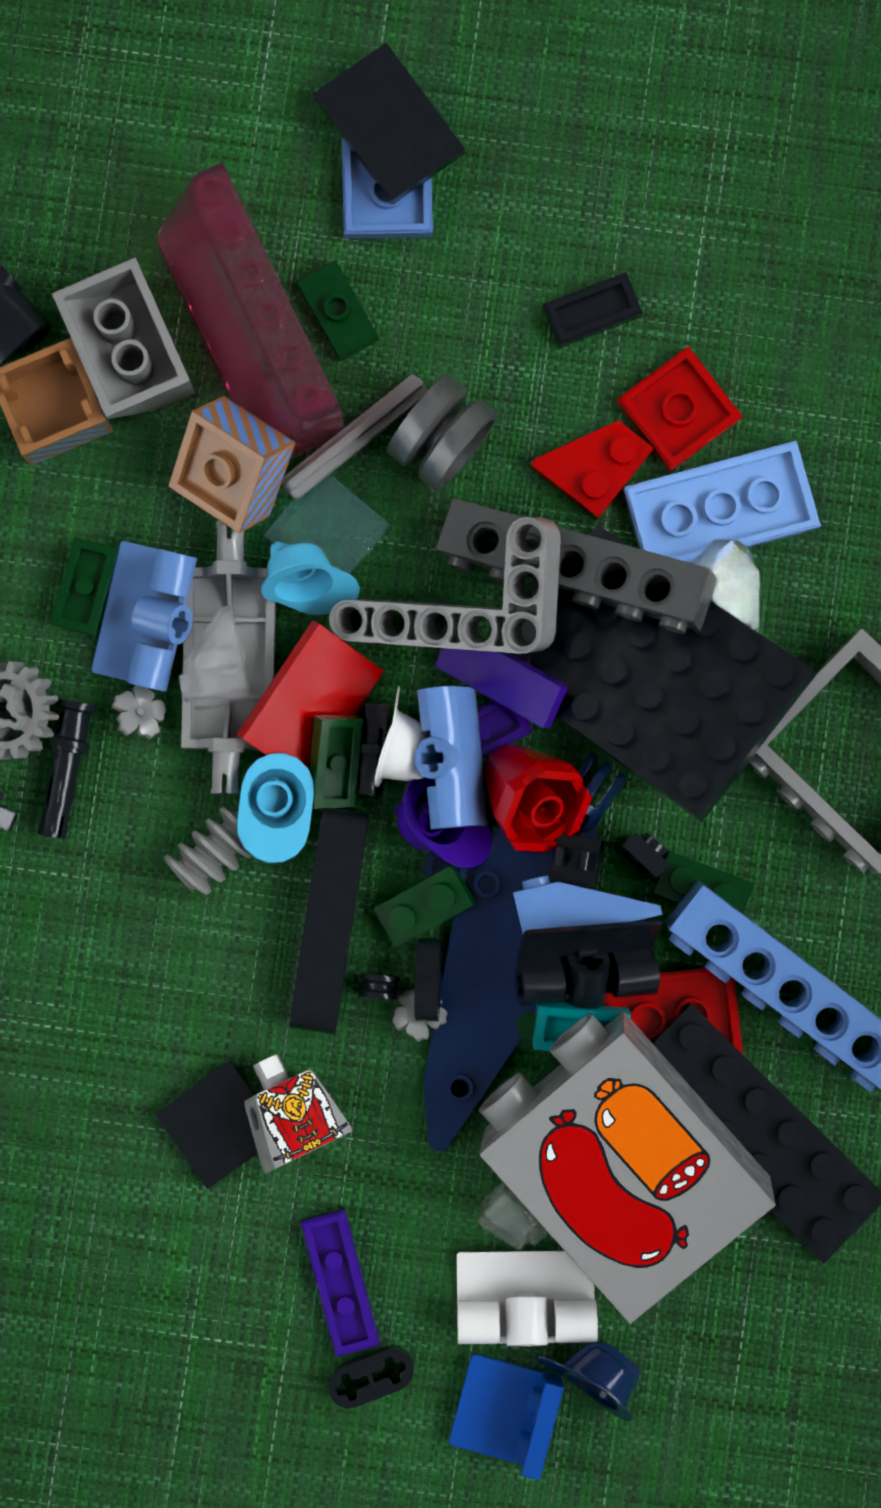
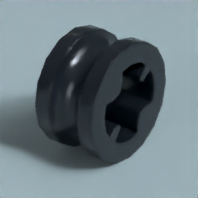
[358,973,401,1000]

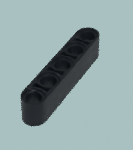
[289,808,369,1035]

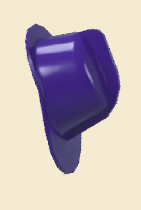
[394,777,493,869]

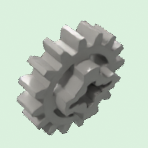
[0,661,59,760]

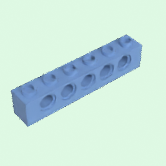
[664,880,881,1093]

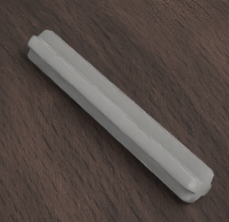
[281,375,428,500]

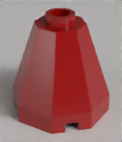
[483,744,592,852]

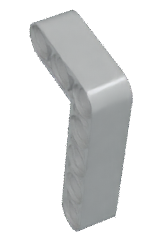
[329,517,561,654]

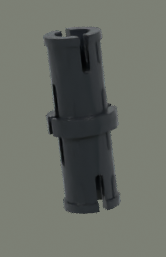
[355,703,390,795]

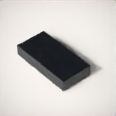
[543,272,643,349]

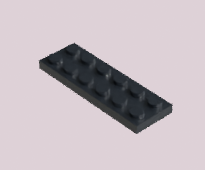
[651,1003,881,1263]

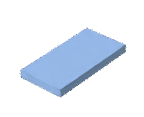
[623,441,821,563]

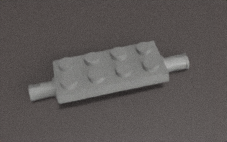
[181,520,276,794]

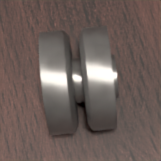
[387,374,499,492]

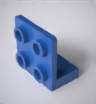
[449,1353,564,1481]

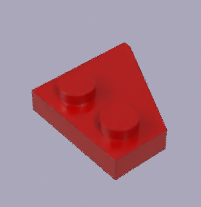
[530,420,654,520]

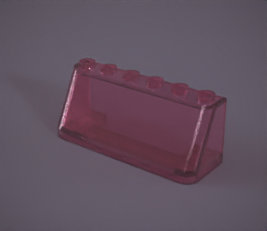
[157,162,345,459]

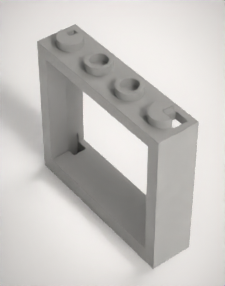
[748,629,881,875]

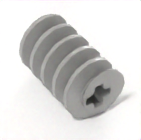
[163,799,252,895]

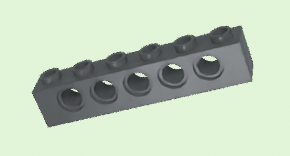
[436,498,718,634]

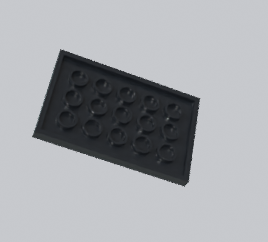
[509,524,816,823]

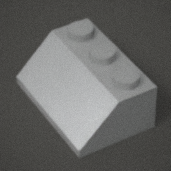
[52,257,195,419]

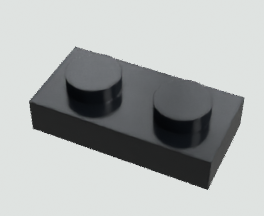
[615,832,669,879]

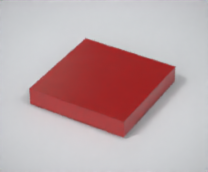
[616,346,743,472]

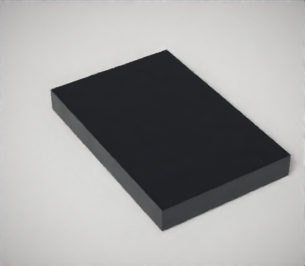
[314,43,465,205]

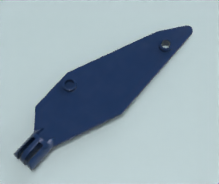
[424,752,629,1151]

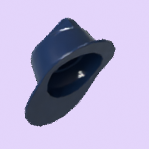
[536,1342,640,1421]

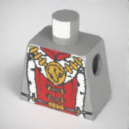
[245,1054,352,1174]

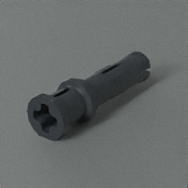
[37,699,98,839]

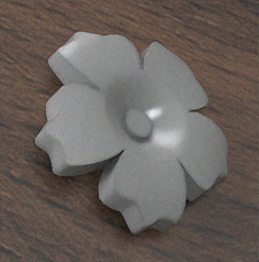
[112,685,167,739]
[392,989,448,1042]

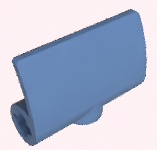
[92,541,197,691]
[414,686,489,830]

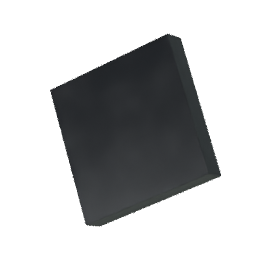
[155,1060,258,1189]

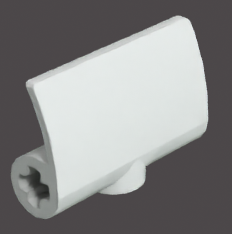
[457,1251,598,1346]

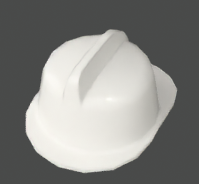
[375,686,431,787]

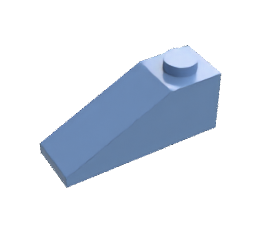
[513,876,663,934]

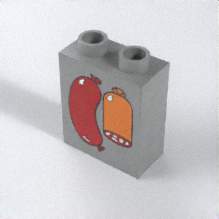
[479,1011,776,1324]

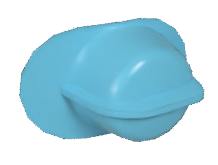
[260,541,360,615]
[237,753,314,863]

